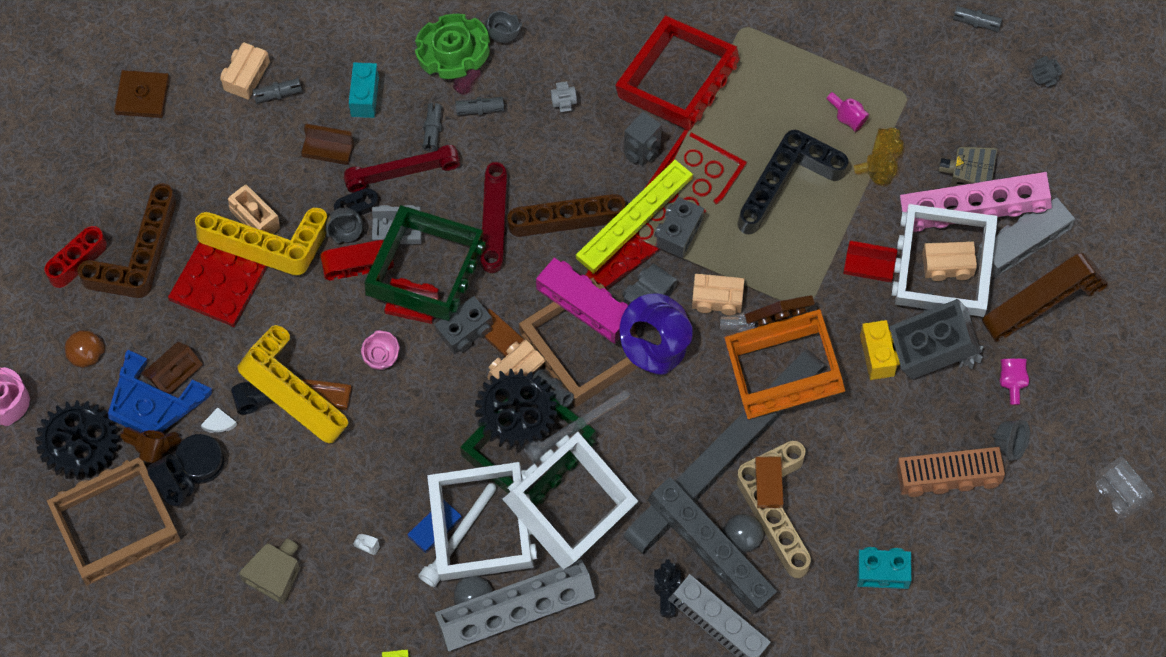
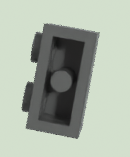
[624,111,662,167]
[654,197,704,258]
[434,296,493,355]

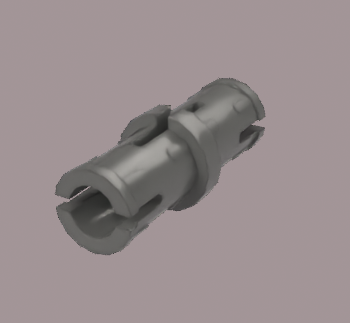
[953,5,1002,32]
[253,77,302,104]
[455,96,504,116]
[422,103,443,151]
[532,369,574,406]

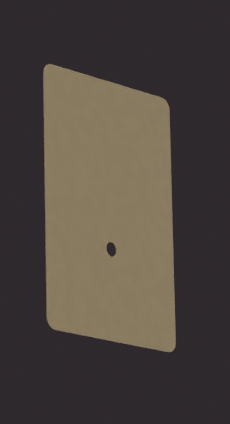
[639,27,907,309]

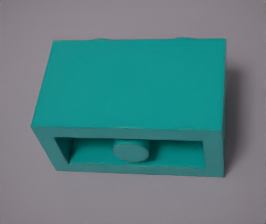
[349,62,379,118]

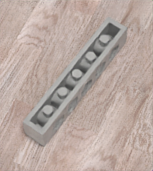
[435,559,595,651]

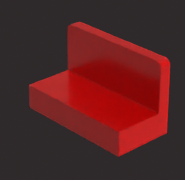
[843,241,898,283]

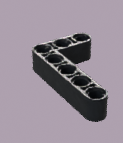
[737,129,849,234]

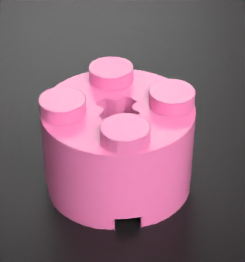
[0,367,30,426]

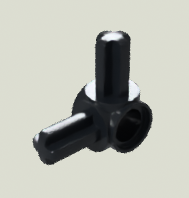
[654,559,681,618]

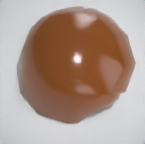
[64,330,105,368]

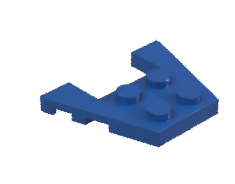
[108,350,212,433]

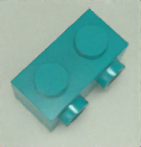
[857,547,911,589]

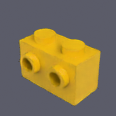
[860,320,900,380]

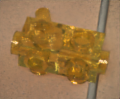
[854,128,904,185]

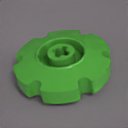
[415,14,490,79]

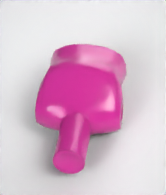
[826,92,869,132]
[1000,359,1029,405]

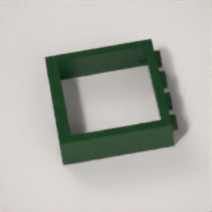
[365,205,486,321]
[460,392,596,507]

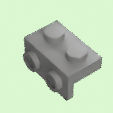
[372,205,422,244]

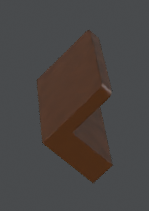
[301,124,354,165]
[142,342,203,394]

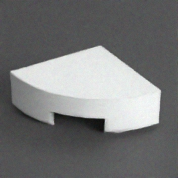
[201,408,237,433]
[353,534,380,555]

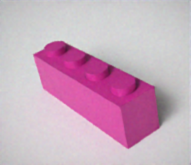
[536,258,628,344]

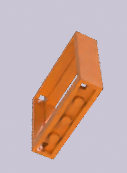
[724,309,845,419]

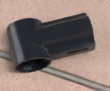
[231,382,274,415]

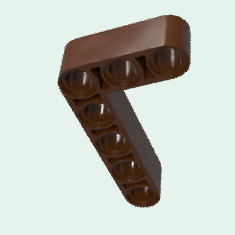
[78,183,176,298]
[982,253,1108,342]

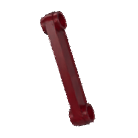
[344,145,460,193]
[481,162,507,273]

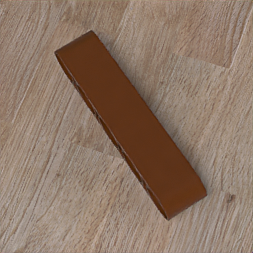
[508,194,625,237]

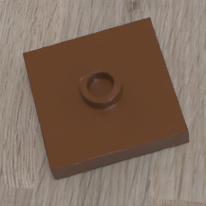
[114,70,169,118]

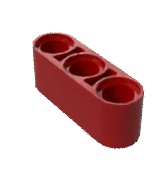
[44,226,107,288]
[320,240,394,281]

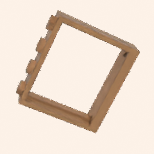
[519,278,643,408]
[47,457,181,586]

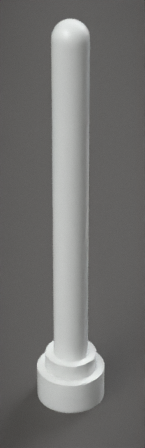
[418,483,496,587]

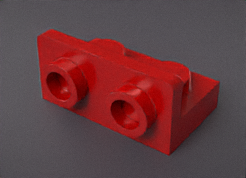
[384,278,440,324]

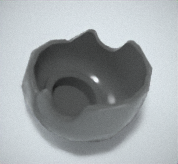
[485,10,522,43]
[326,208,363,243]
[722,514,764,552]
[454,576,493,605]

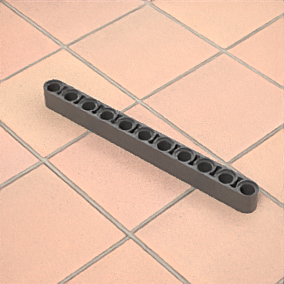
[623,349,827,554]

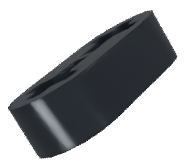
[334,188,378,216]

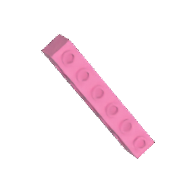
[900,172,1052,232]

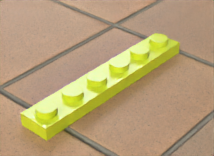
[576,160,693,274]

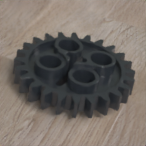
[475,368,557,450]
[35,400,119,480]

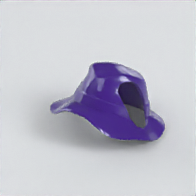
[619,293,693,375]

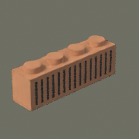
[896,447,1005,497]

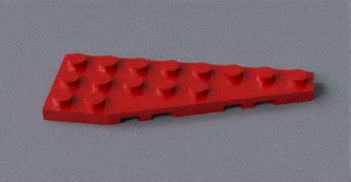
[585,129,747,290]

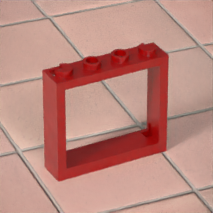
[615,15,740,131]

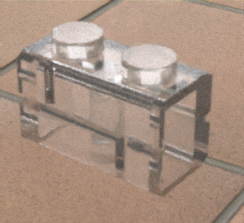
[1095,456,1155,519]

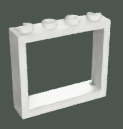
[892,204,997,317]
[503,432,638,570]
[427,462,537,581]

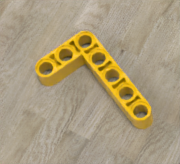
[195,208,327,275]
[237,325,348,443]

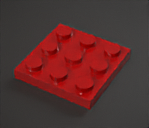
[168,242,268,327]

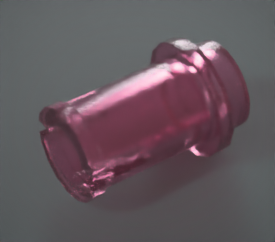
[453,69,481,94]

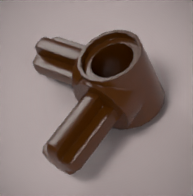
[120,427,181,463]

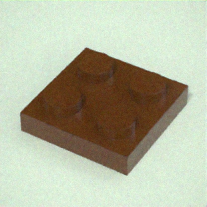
[744,295,815,326]

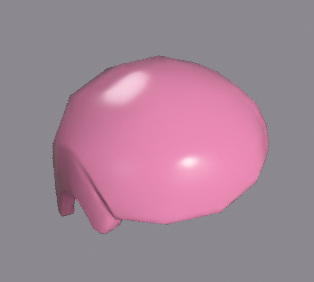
[361,330,400,370]

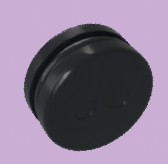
[175,434,224,484]

